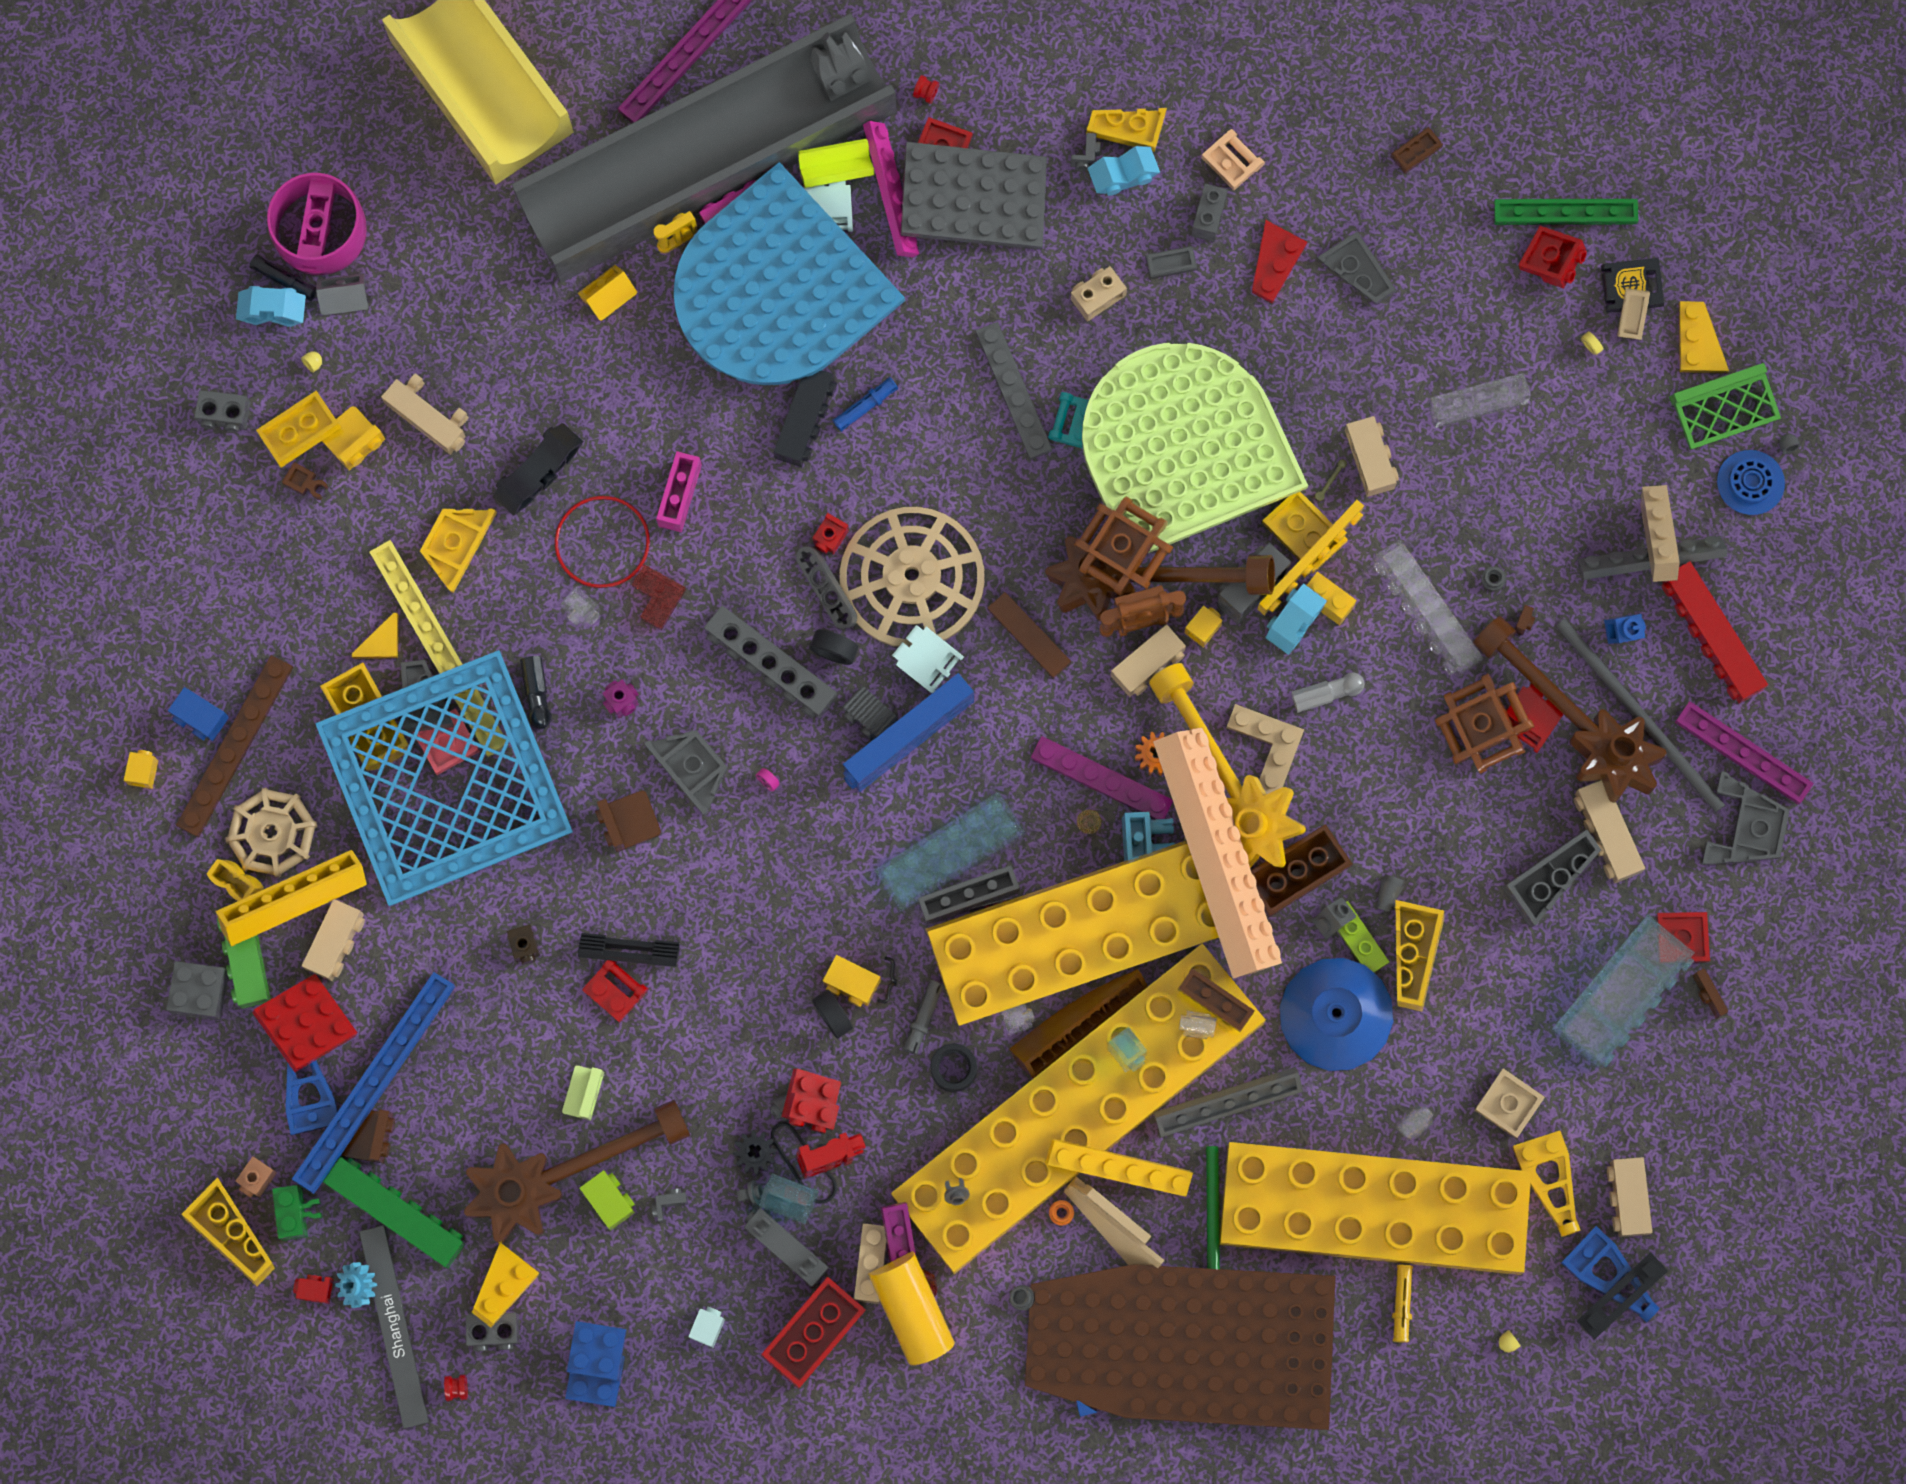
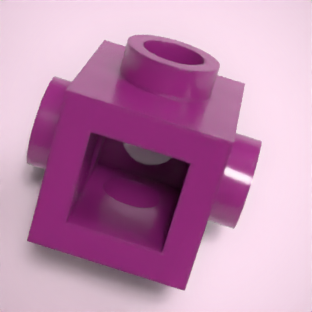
[602,679,639,718]

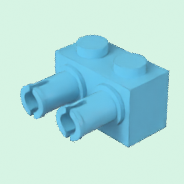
[1122,812,1174,861]

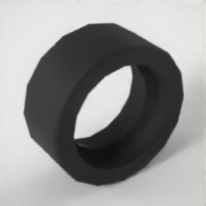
[810,629,859,665]
[812,989,853,1039]
[930,1043,978,1092]

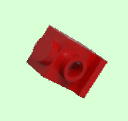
[813,513,849,555]
[293,1275,334,1304]

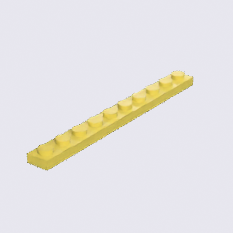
[370,540,509,757]

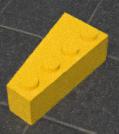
[182,1177,275,1286]

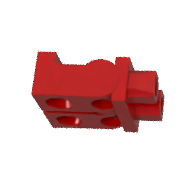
[795,1132,866,1180]

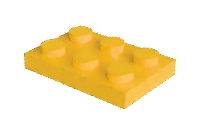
[256,391,341,468]
[1262,492,1348,574]

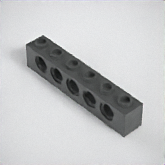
[704,605,838,720]

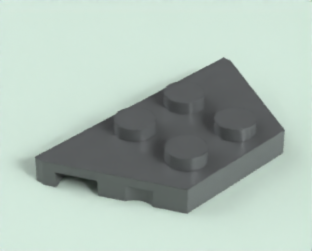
[644,730,728,816]

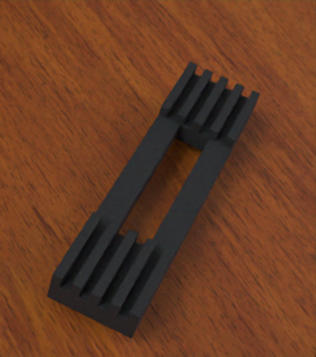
[578,933,680,967]
[1577,1252,1668,1340]

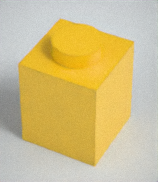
[1184,605,1223,648]
[124,750,158,789]

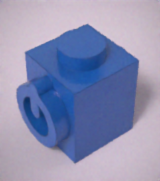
[1604,614,1646,644]

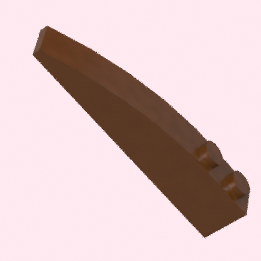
[1009,969,1148,1079]

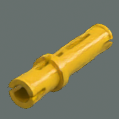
[1392,1265,1413,1343]

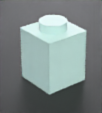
[688,1307,725,1348]

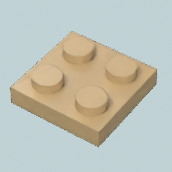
[1474,1069,1545,1139]

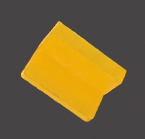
[578,265,637,321]

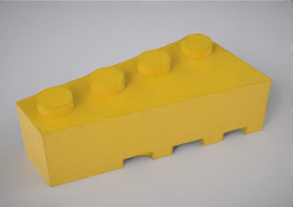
[1395,900,1445,1012]

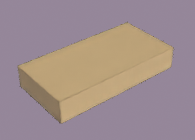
[1617,288,1650,340]

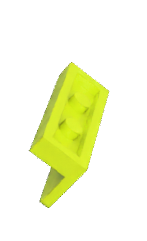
[798,139,874,188]

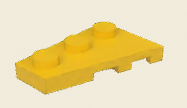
[1086,108,1167,152]

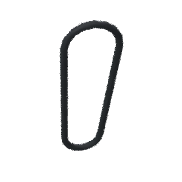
[771,1122,837,1204]

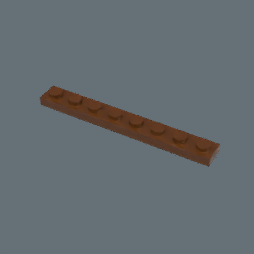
[176,655,294,838]

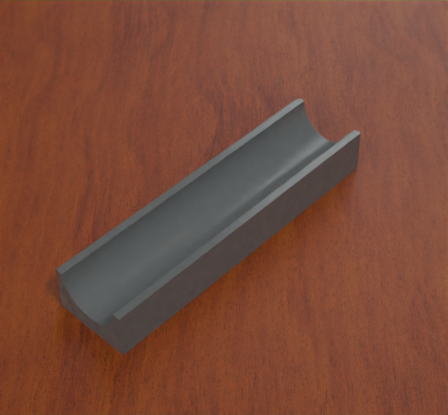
[512,14,897,283]

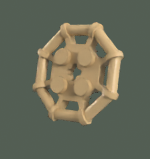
[225,787,317,878]

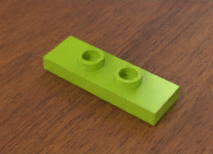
[1338,901,1389,973]

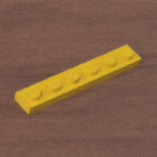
[1257,500,1364,616]
[1045,1139,1193,1197]

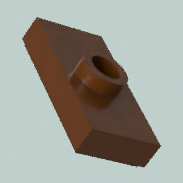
[1391,127,1443,174]
[1692,968,1728,1020]

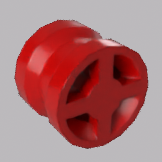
[913,75,939,104]
[444,1374,468,1401]

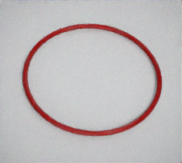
[555,496,650,588]

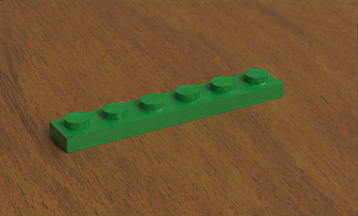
[1493,199,1639,225]

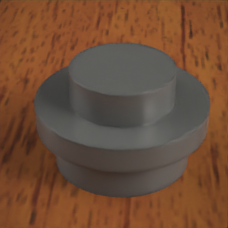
[1010,1285,1035,1311]

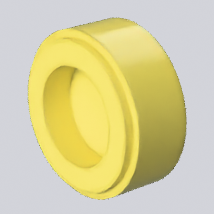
[1581,331,1603,355]

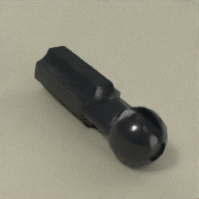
[520,656,552,729]

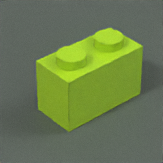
[580,1170,635,1231]

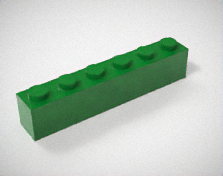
[323,1157,465,1269]

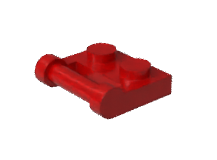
[582,960,649,1023]

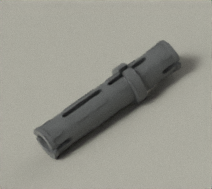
[902,980,944,1055]

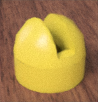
[301,351,322,373]
[1499,1330,1521,1353]

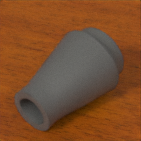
[1376,874,1404,912]

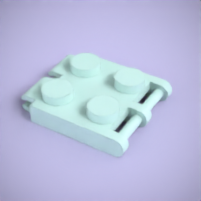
[804,181,853,232]
[892,625,964,693]

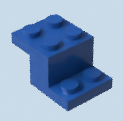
[565,1321,627,1407]

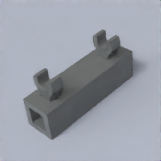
[744,1208,830,1288]

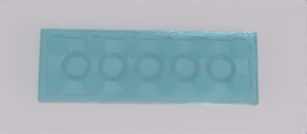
[874,792,1025,912]

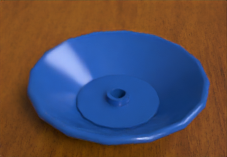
[1280,958,1393,1071]

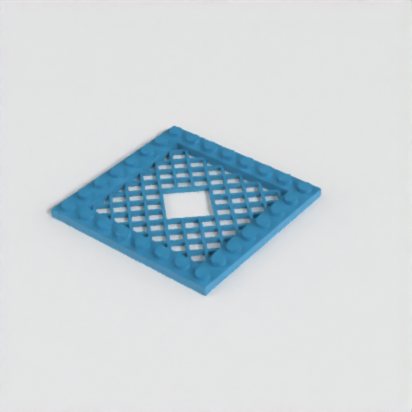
[315,650,573,906]

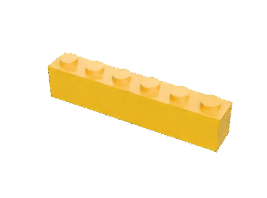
[216,850,367,947]

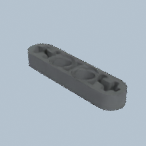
[796,547,857,629]

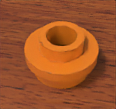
[1049,1200,1074,1226]

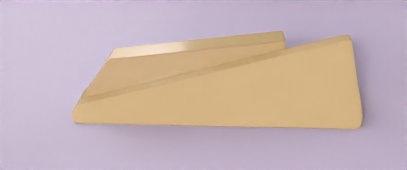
[1064,1177,1164,1268]

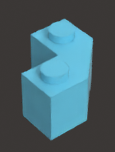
[1088,146,1160,196]
[236,286,306,327]
[1265,583,1327,655]

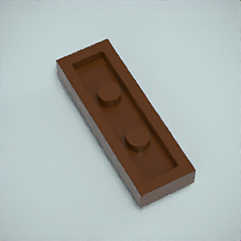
[1178,968,1255,1032]

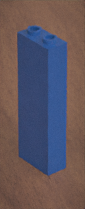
[843,673,974,792]

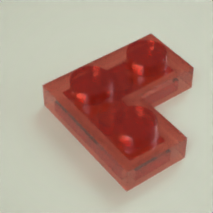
[632,565,686,631]

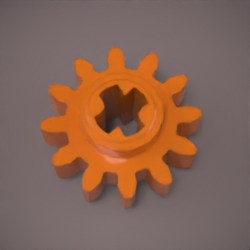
[1135,732,1164,776]

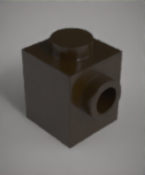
[507,924,541,965]

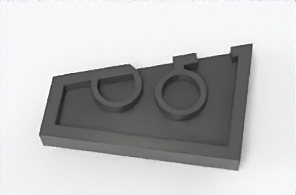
[1317,231,1396,305]
[401,660,454,733]

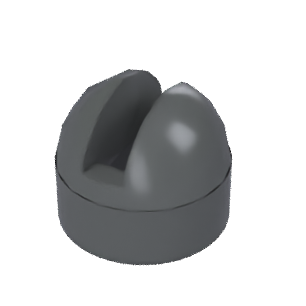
[1779,433,1801,454]

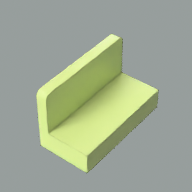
[562,1065,604,1121]

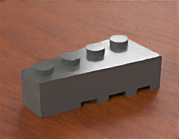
[1501,829,1601,928]

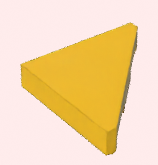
[352,613,399,659]

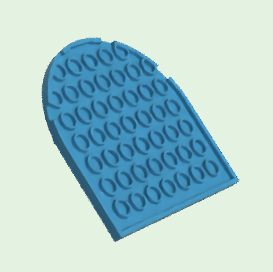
[674,162,905,385]

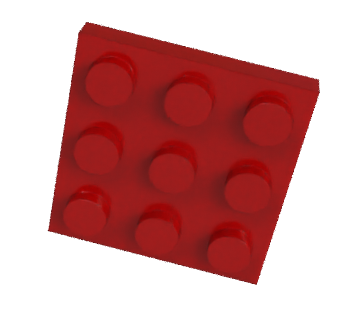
[253,974,358,1072]

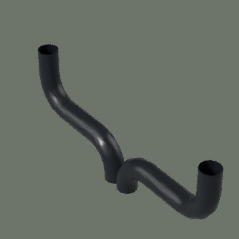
[878,956,897,1003]

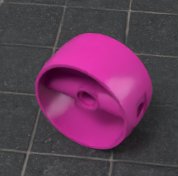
[267,173,367,275]

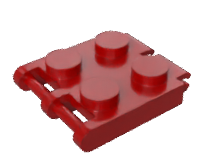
[1507,683,1564,753]

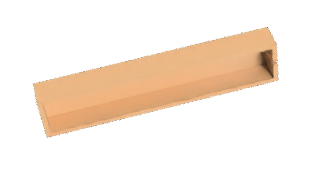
[1153,728,1282,979]

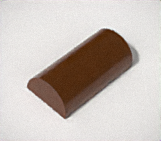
[1251,824,1353,918]

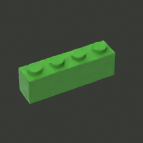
[217,918,271,1009]

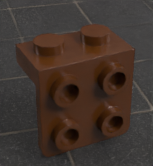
[595,790,661,852]
[340,1109,395,1164]

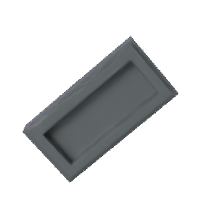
[1145,246,1197,279]

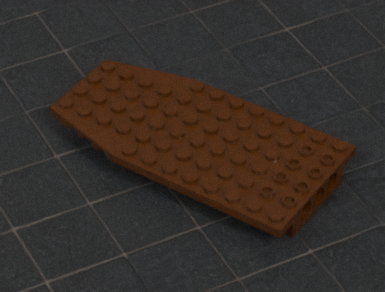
[1025,1264,1336,1430]

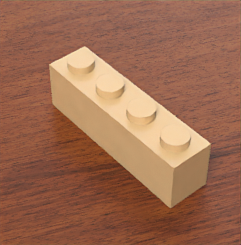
[1640,485,1680,582]
[1574,780,1645,883]

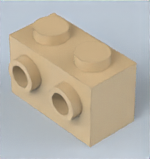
[1071,266,1127,322]

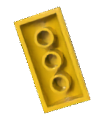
[320,662,409,771]
[868,1251,955,1365]

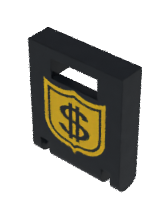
[1601,257,1664,313]

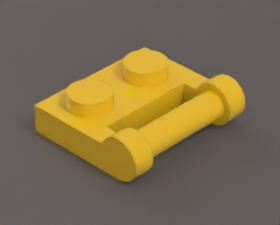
[654,211,698,253]

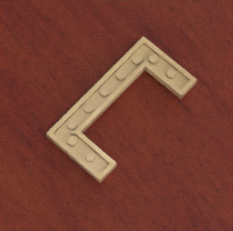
[1184,704,1304,865]

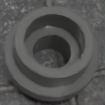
[1481,567,1506,591]

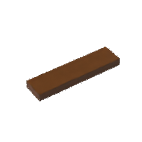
[987,592,1071,679]

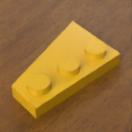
[1679,301,1729,373]
[472,1243,539,1328]

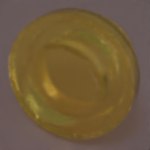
[1077,809,1101,834]

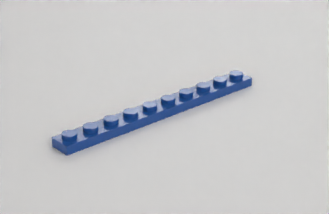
[292,972,455,1194]

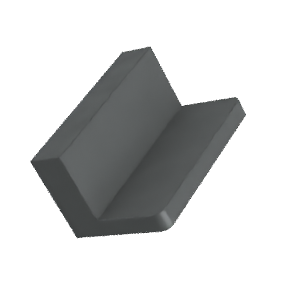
[316,273,369,315]

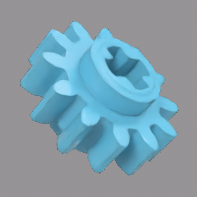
[335,1262,377,1308]

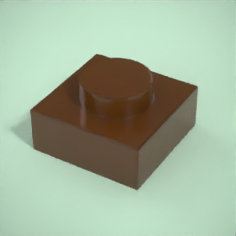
[1515,605,1535,636]

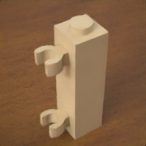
[381,373,469,455]

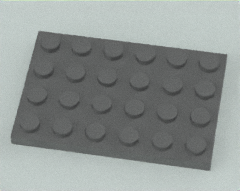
[900,142,1047,249]

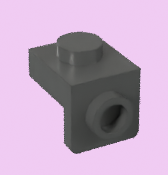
[1070,133,1100,171]
[1312,898,1356,940]
[652,1189,688,1223]

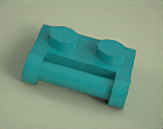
[1048,392,1089,449]

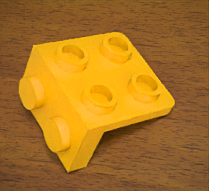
[322,406,385,471]

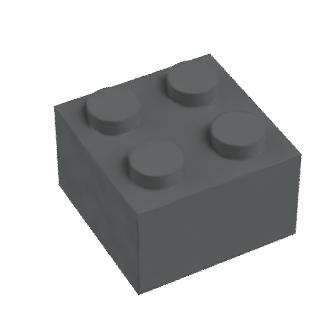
[166,961,228,1021]

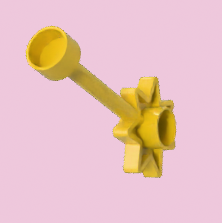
[1149,663,1306,868]

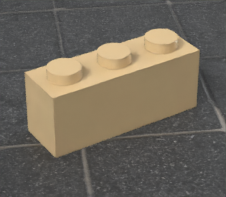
[1345,416,1399,497]
[1111,624,1186,697]
[302,899,365,981]
[1607,1157,1652,1237]
[854,1224,887,1304]

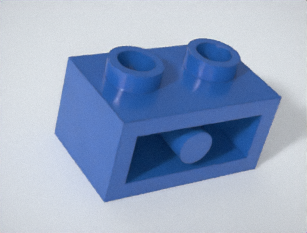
[168,687,229,742]

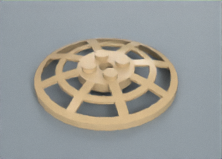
[840,507,985,647]

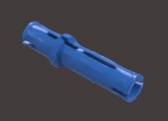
[832,377,899,432]

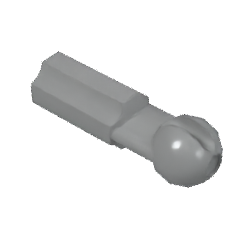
[1291,672,1365,713]

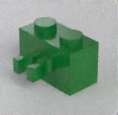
[272,1185,322,1241]

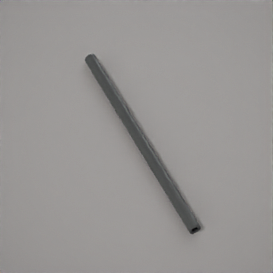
[1556,619,1725,813]

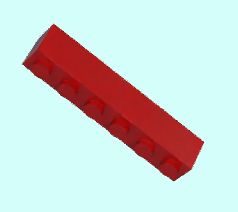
[1662,561,1768,704]

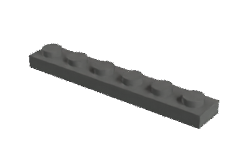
[976,322,1052,460]
[1578,536,1727,580]
[1154,1067,1303,1137]

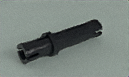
[249,255,317,301]

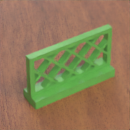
[1669,363,1781,450]

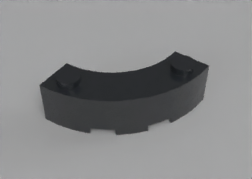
[493,423,584,516]

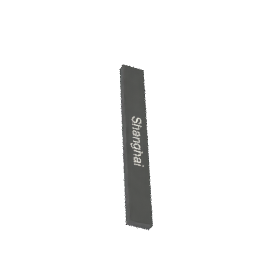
[359,1225,429,1429]

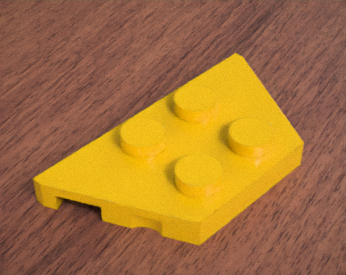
[420,509,497,593]

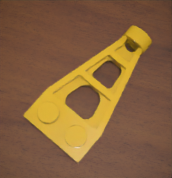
[1512,1131,1581,1237]

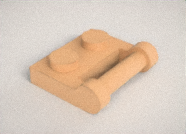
[1201,129,1265,190]

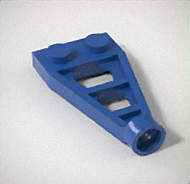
[286,1060,338,1136]
[1561,1226,1660,1323]

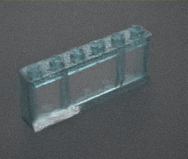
[1551,914,1695,1069]

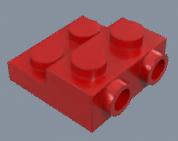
[1518,226,1587,289]
[781,1068,841,1134]

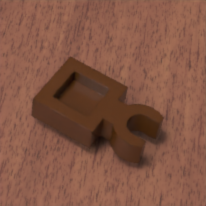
[282,462,328,500]

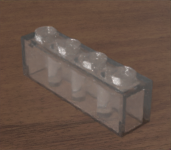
[1428,373,1531,428]

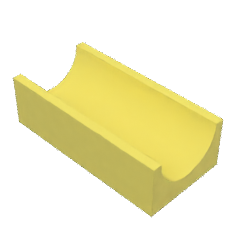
[382,0,574,185]

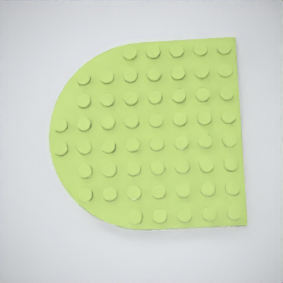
[1082,343,1308,553]

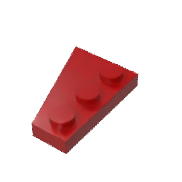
[1252,220,1307,304]

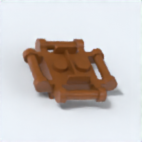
[1074,496,1173,596]
[1099,585,1186,637]
[1434,673,1535,774]

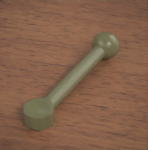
[1315,459,1347,502]

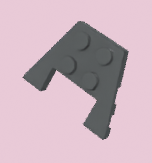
[1701,771,1790,865]

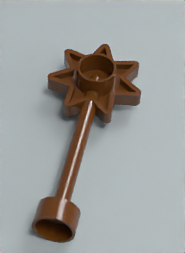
[1045,536,1275,621]
[1473,616,1667,803]
[464,1099,690,1243]

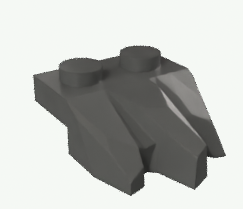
[810,30,873,101]

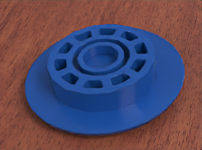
[1717,450,1785,515]

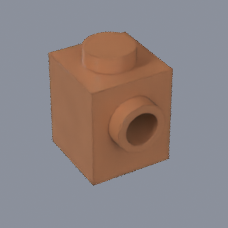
[235,1156,277,1198]

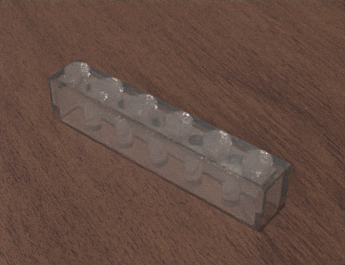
[1374,539,1483,679]

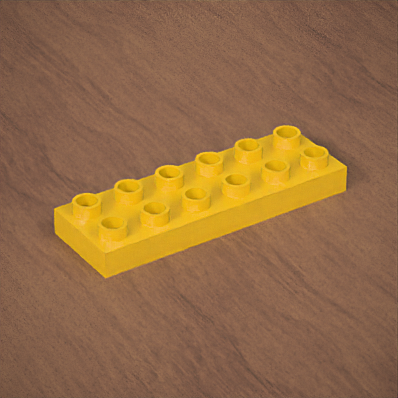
[926,841,1219,1026]
[1219,1142,1531,1275]

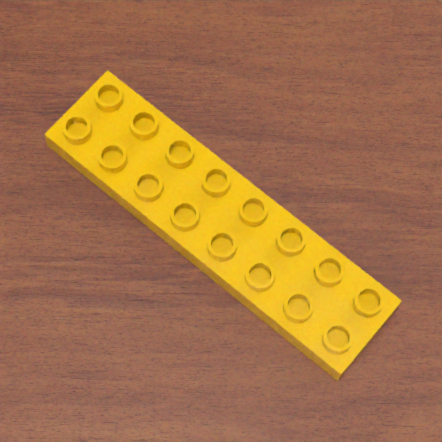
[891,943,1266,1274]

